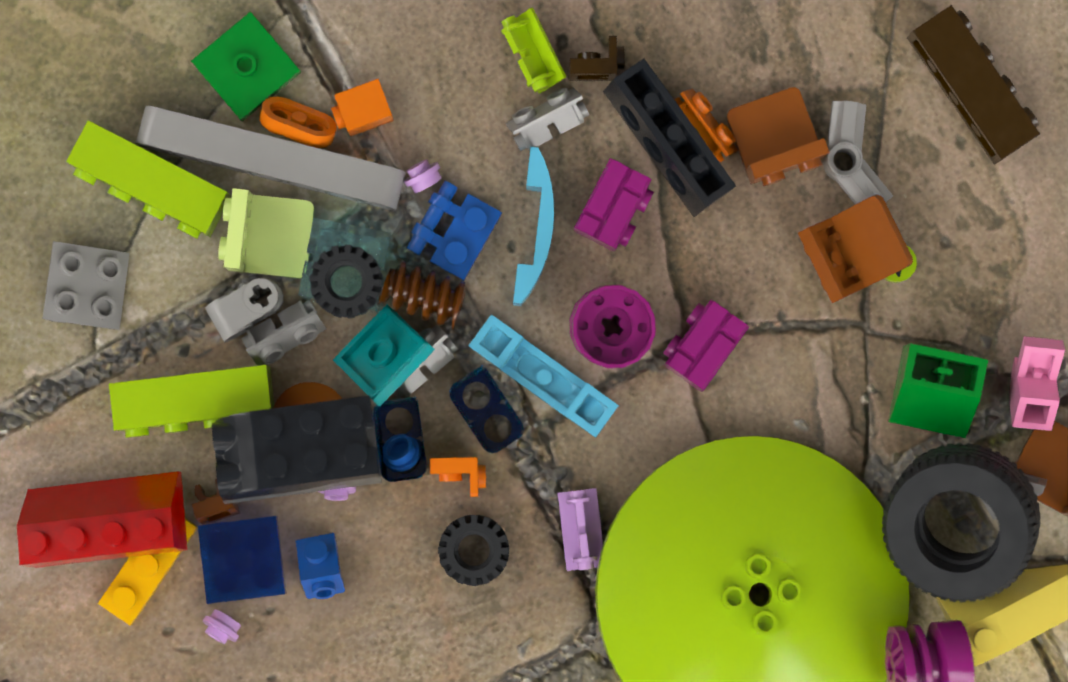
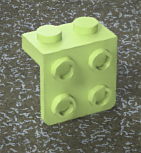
[218,188,315,278]

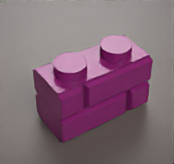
[573,158,654,252]
[663,300,749,392]

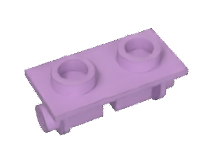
[558,488,603,571]

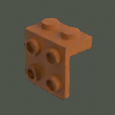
[726,87,830,186]
[798,194,913,303]
[1015,421,1068,517]

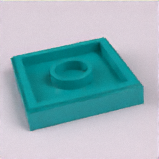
[333,304,435,407]

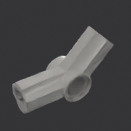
[823,101,893,205]

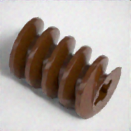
[379,260,466,330]

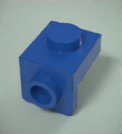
[296,533,345,599]

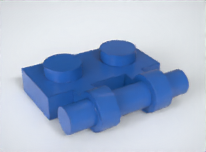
[406,180,502,281]

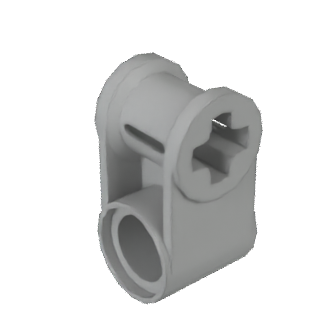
[205,278,284,343]

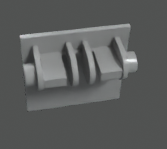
[42,241,130,330]

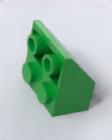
[888,343,988,438]

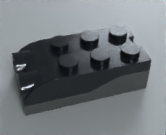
[212,396,382,504]

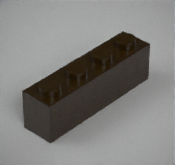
[907,5,1040,165]

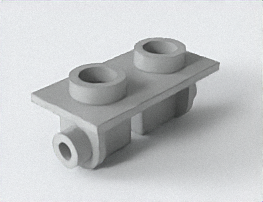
[505,88,589,151]
[241,300,327,366]
[393,325,458,399]

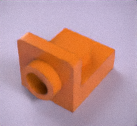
[430,457,486,497]

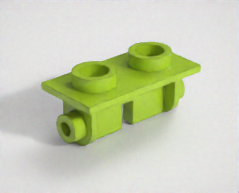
[501,7,566,94]

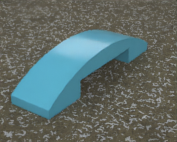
[513,147,554,306]
[468,314,619,438]

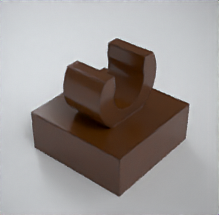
[191,479,241,526]

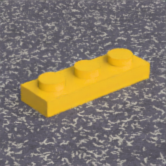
[98,518,199,626]

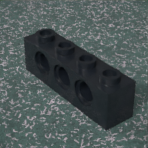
[603,58,736,217]

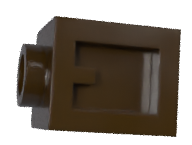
[569,35,625,81]

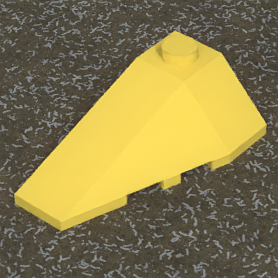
[936,564,1068,667]

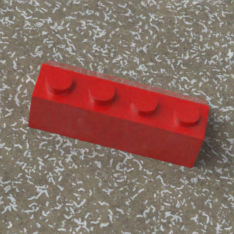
[17,471,188,568]

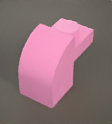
[1009,336,1065,431]

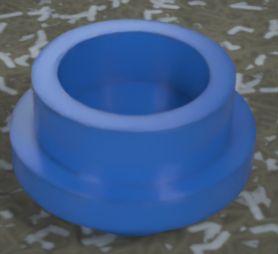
[383,434,421,472]

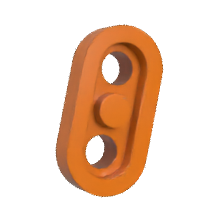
[259,97,337,148]

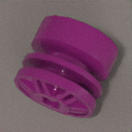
[569,285,656,368]
[885,619,975,682]

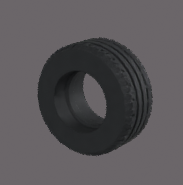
[882,443,1041,602]

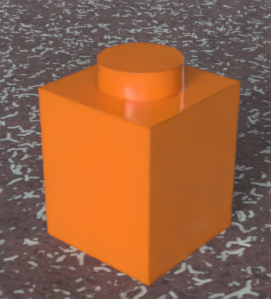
[331,79,394,137]

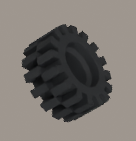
[309,244,383,319]
[438,515,509,586]

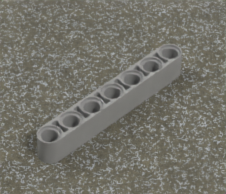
[135,106,406,210]

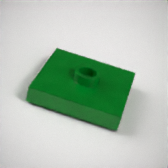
[191,11,301,122]

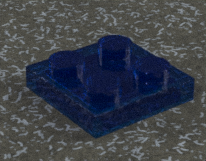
[198,515,287,604]

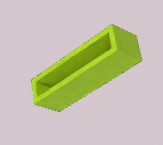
[66,120,232,239]
[109,365,274,438]

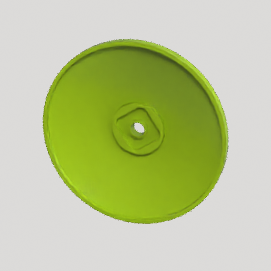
[595,436,910,682]

